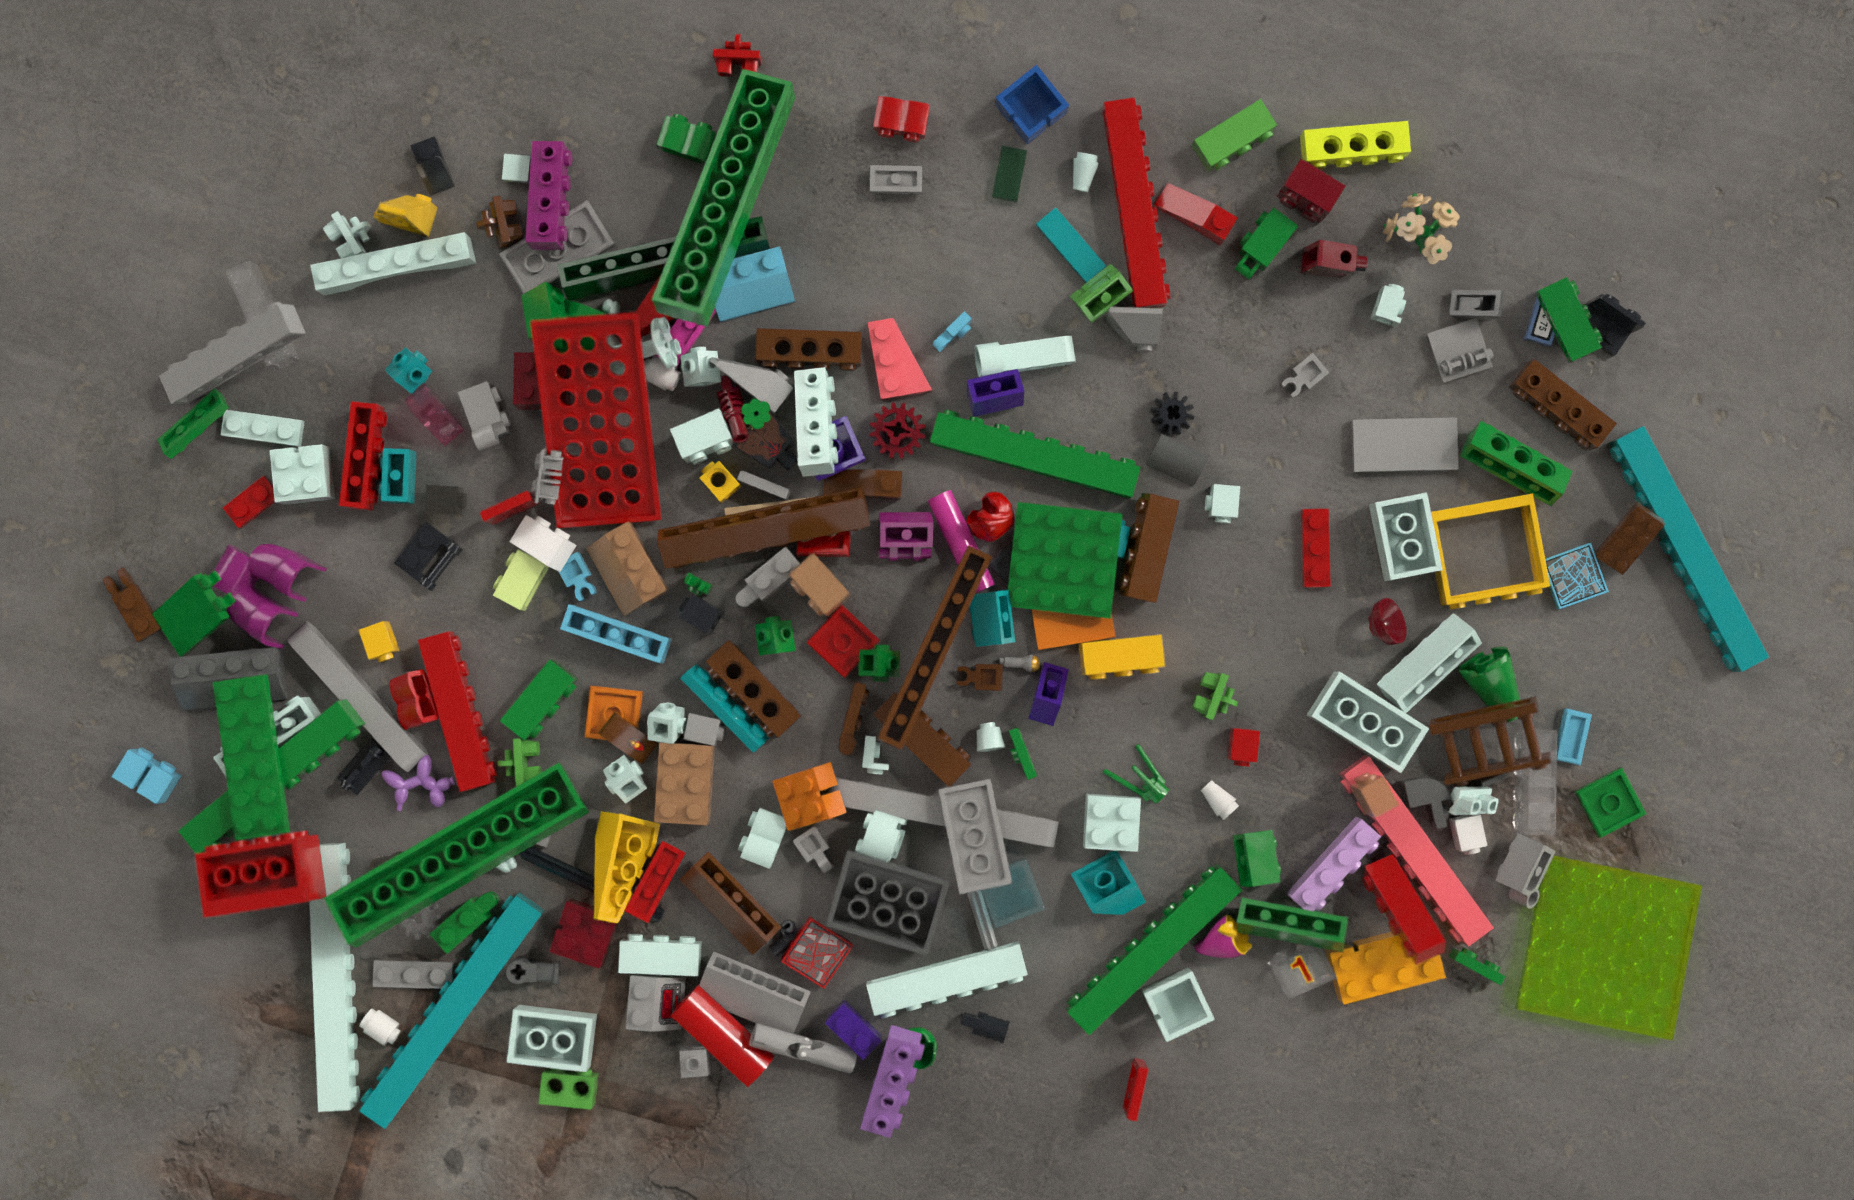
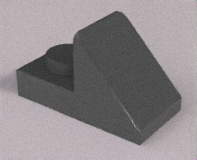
[1449,290,1504,322]

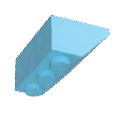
[715,246,795,322]

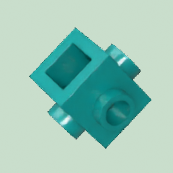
[385,347,432,394]

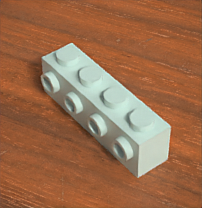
[794,367,838,477]
[1377,613,1482,713]
[213,696,321,776]

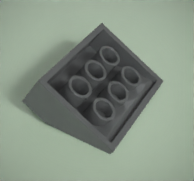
[826,850,950,956]

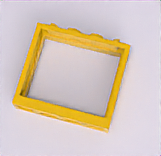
[1431,494,1550,610]

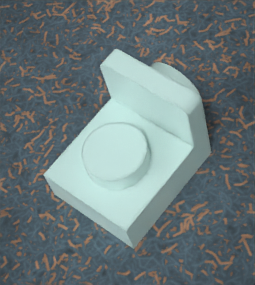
[862,735,889,774]

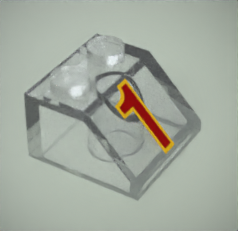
[1267,944,1337,999]

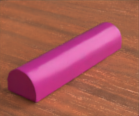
[927,490,995,594]

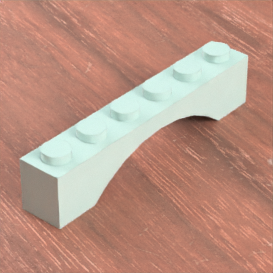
[310,232,476,296]

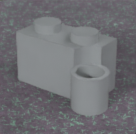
[458,381,511,451]
[1495,833,1556,909]

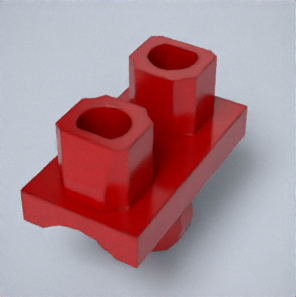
[713,34,762,77]

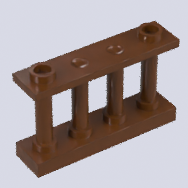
[1429,696,1552,787]

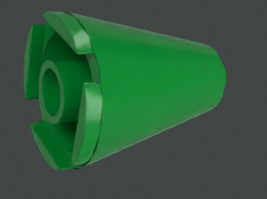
[1459,646,1520,722]

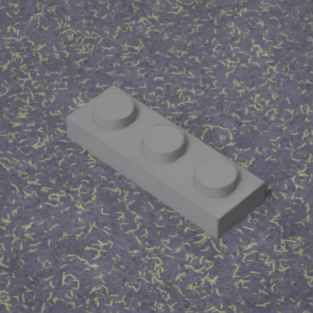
[373,960,454,989]

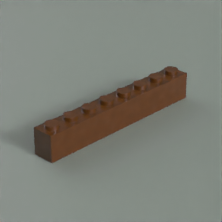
[657,487,870,569]
[877,545,992,750]

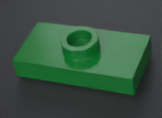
[1008,727,1037,780]

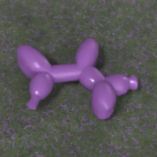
[382,755,456,811]

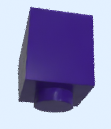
[1028,662,1069,726]

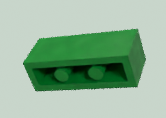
[1535,276,1603,363]
[500,659,578,741]

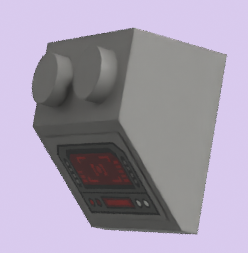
[626,974,686,1031]

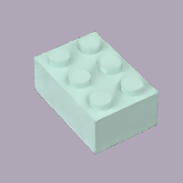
[1369,493,1442,581]
[507,1005,597,1072]

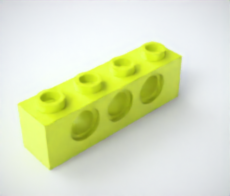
[1300,121,1411,169]

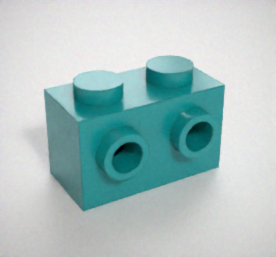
[379,448,417,504]
[969,590,1015,647]

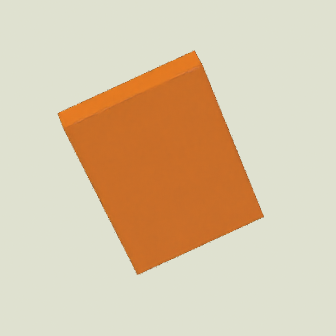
[1031,609,1116,650]

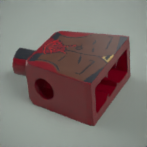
[1301,240,1368,277]

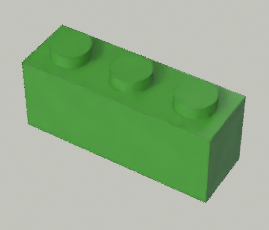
[1191,99,1277,172]

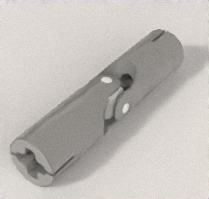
[749,1023,857,1074]

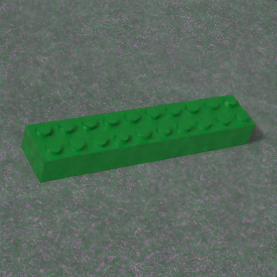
[652,69,796,327]
[324,762,590,948]

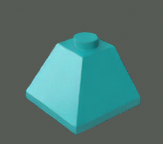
[1071,850,1146,915]

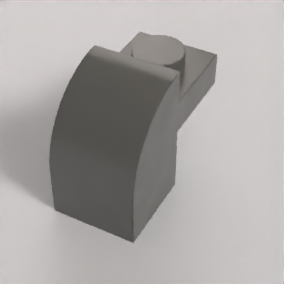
[1399,777,1451,829]

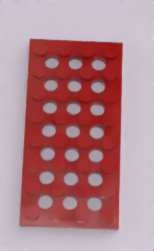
[530,312,662,528]

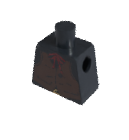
[733,411,798,471]

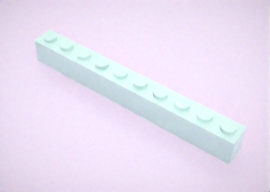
[309,843,360,1112]

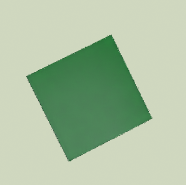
[1574,767,1647,838]

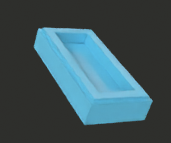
[1553,708,1592,765]

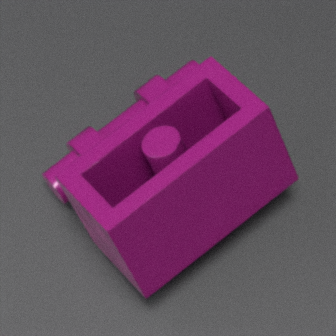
[879,512,933,561]

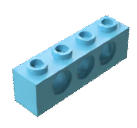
[560,604,672,663]

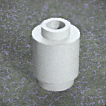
[644,356,682,391]
[359,1008,401,1046]

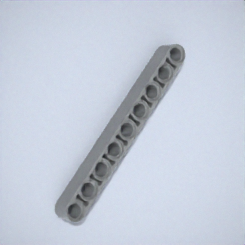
[827,777,1059,847]

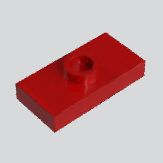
[797,530,851,557]

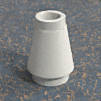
[1201,781,1239,820]

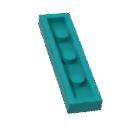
[680,664,770,753]

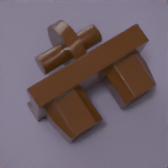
[476,196,522,249]

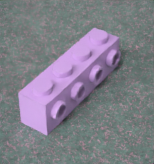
[1286,817,1381,912]

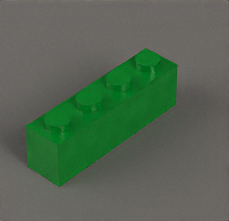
[1237,898,1348,952]

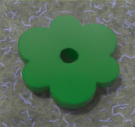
[741,399,771,429]

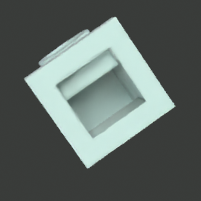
[1370,284,1406,327]

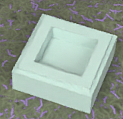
[502,154,531,184]

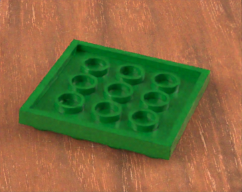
[1008,502,1123,619]

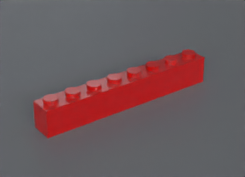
[1102,97,1170,308]

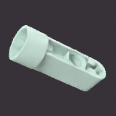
[975,336,1076,377]

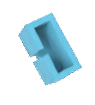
[112,747,182,804]

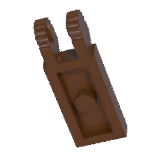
[103,567,162,642]
[838,681,869,755]

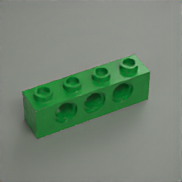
[1460,421,1573,506]

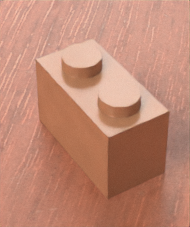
[1350,772,1399,818]

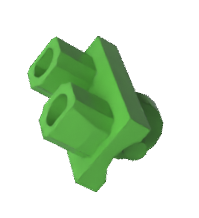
[1191,672,1238,720]
[498,738,541,786]

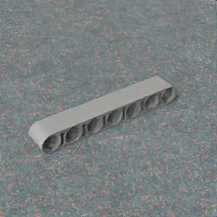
[287,622,429,772]

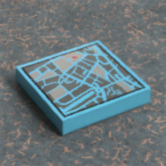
[1545,543,1609,610]

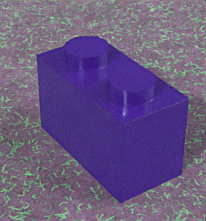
[967,369,1025,417]
[825,999,882,1060]

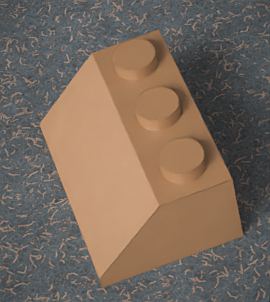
[586,522,670,617]

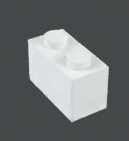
[510,515,577,572]

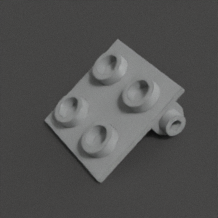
[1427,318,1493,383]
[531,448,564,504]

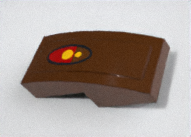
[598,712,658,764]

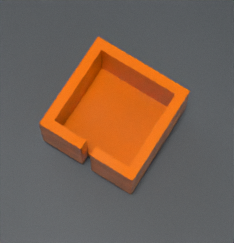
[772,762,846,831]

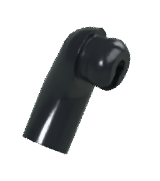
[769,920,798,957]

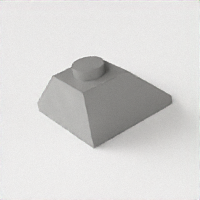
[1105,307,1163,352]

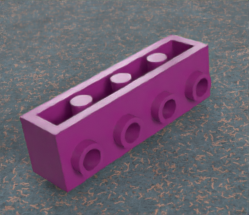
[525,141,572,250]

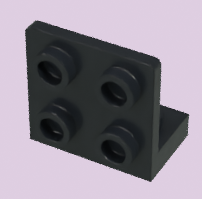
[1585,294,1646,357]

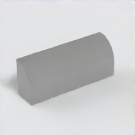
[699,952,811,1033]

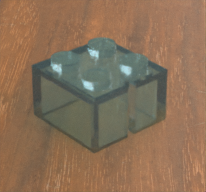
[981,857,1045,928]

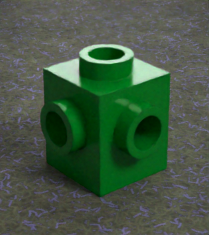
[755,616,796,656]
[858,645,900,682]

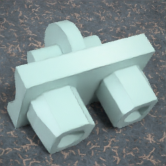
[323,211,371,258]
[1449,785,1498,815]

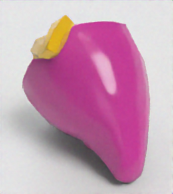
[1194,915,1252,958]

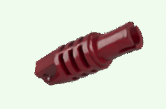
[717,375,749,443]

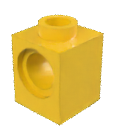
[700,461,742,503]
[359,621,400,663]

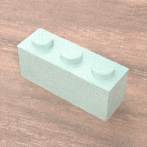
[618,934,702,976]

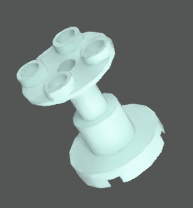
[607,317,681,374]

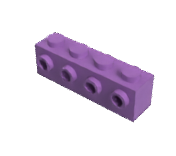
[860,1025,924,1138]

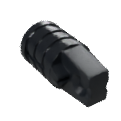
[961,1011,1010,1044]

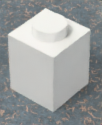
[1449,814,1487,855]

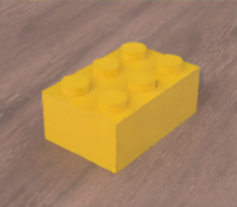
[1079,635,1165,680]

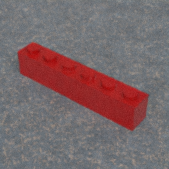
[418,631,497,792]

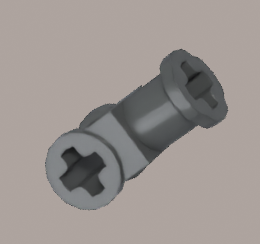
[506,958,561,985]

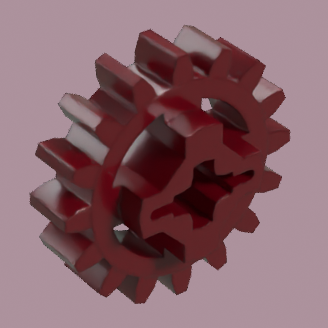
[869,402,926,459]

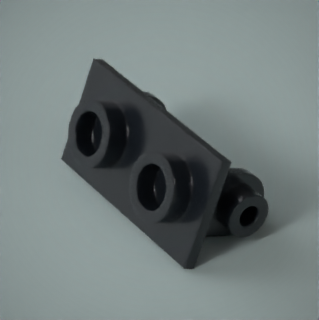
[337,739,391,796]

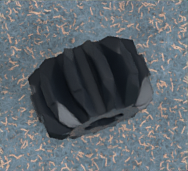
[1150,392,1194,436]

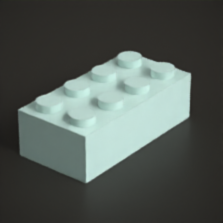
[1306,672,1429,773]

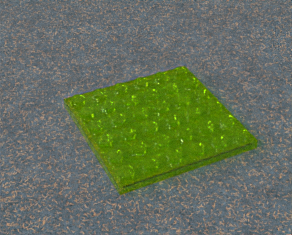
[1515,855,1702,1041]

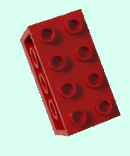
[195,831,327,918]

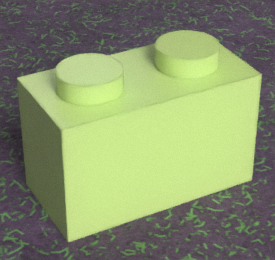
[493,549,549,611]

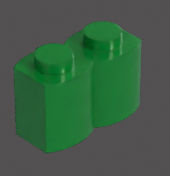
[656,114,717,165]

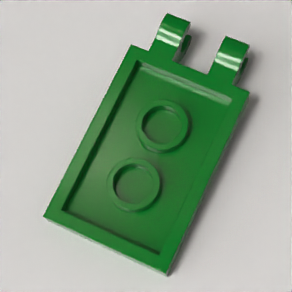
[152,570,236,657]

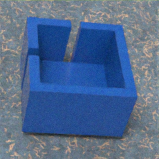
[995,65,1069,145]

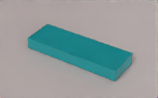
[1036,207,1106,283]

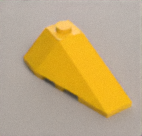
[373,194,437,237]
[594,811,660,923]

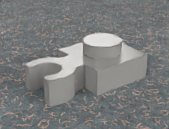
[1280,353,1329,398]

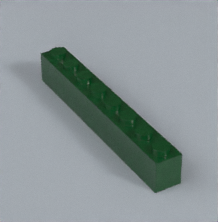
[557,216,770,301]

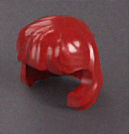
[966,491,1015,542]

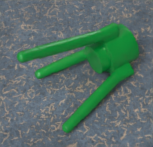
[1103,744,1169,804]

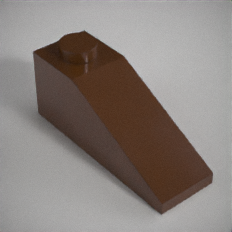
[823,469,903,499]

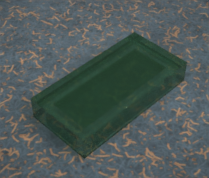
[992,146,1027,203]

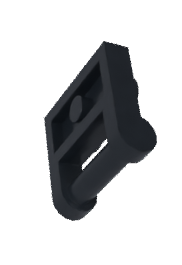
[394,521,463,591]

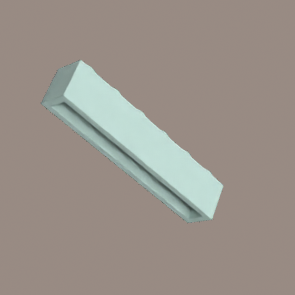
[866,941,1028,1018]

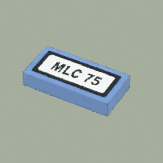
[1524,288,1555,347]

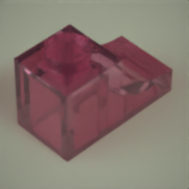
[405,383,465,446]

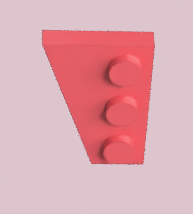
[868,318,932,400]

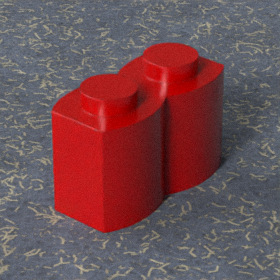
[873,96,930,142]
[389,669,439,730]

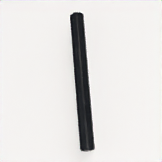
[519,847,665,922]

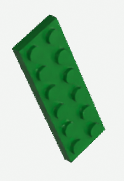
[213,674,290,840]

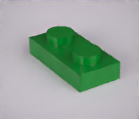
[1448,947,1506,985]

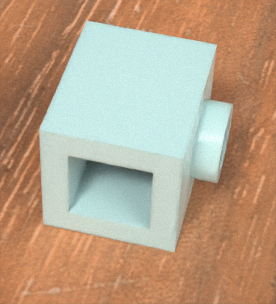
[1205,484,1240,523]

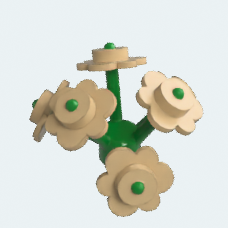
[1383,193,1460,264]

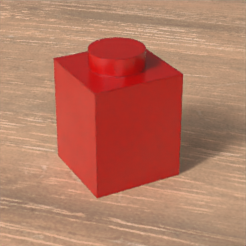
[1227,728,1260,767]

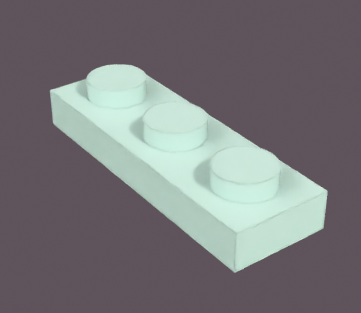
[221,410,305,447]

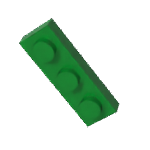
[157,388,229,459]

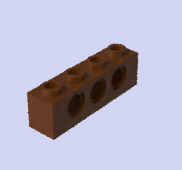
[756,328,862,371]
[706,640,802,738]

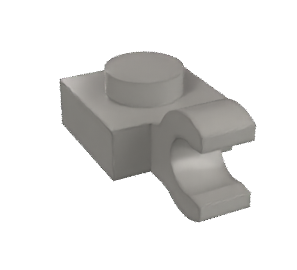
[793,826,834,873]

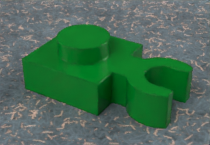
[683,572,714,597]

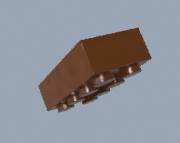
[1595,501,1665,575]

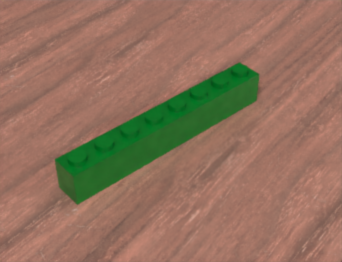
[930,410,1141,499]
[178,699,366,854]
[1066,865,1242,1035]

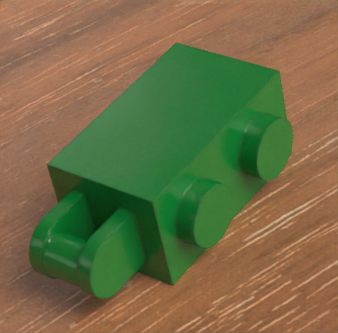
[1234,207,1298,280]
[521,282,568,351]
[430,891,499,954]

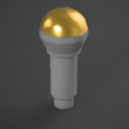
[1000,654,1040,673]

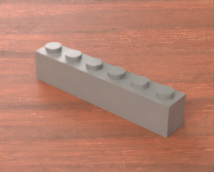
[159,302,306,404]

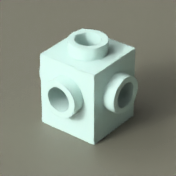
[681,347,721,387]
[647,703,687,744]
[603,755,647,804]

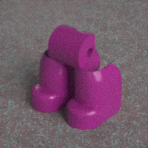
[214,544,327,649]

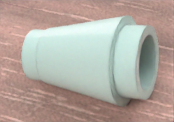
[1073,152,1099,192]

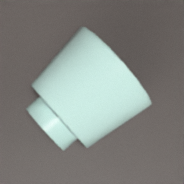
[977,722,1005,752]

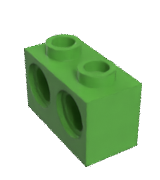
[539,1068,599,1109]

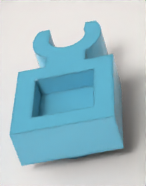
[933,311,972,352]
[558,552,597,601]

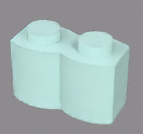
[738,808,787,869]

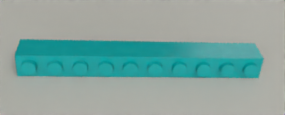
[1609,426,1769,672]
[359,892,545,1129]

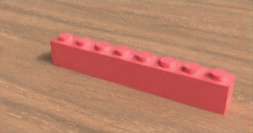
[1339,755,1494,947]

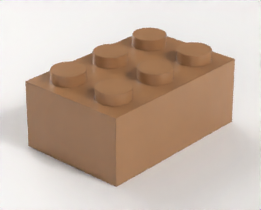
[789,553,852,617]
[654,742,715,825]

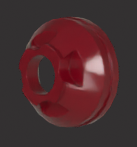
[1368,598,1407,645]

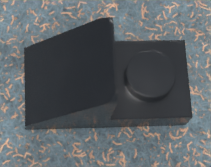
[410,136,455,195]

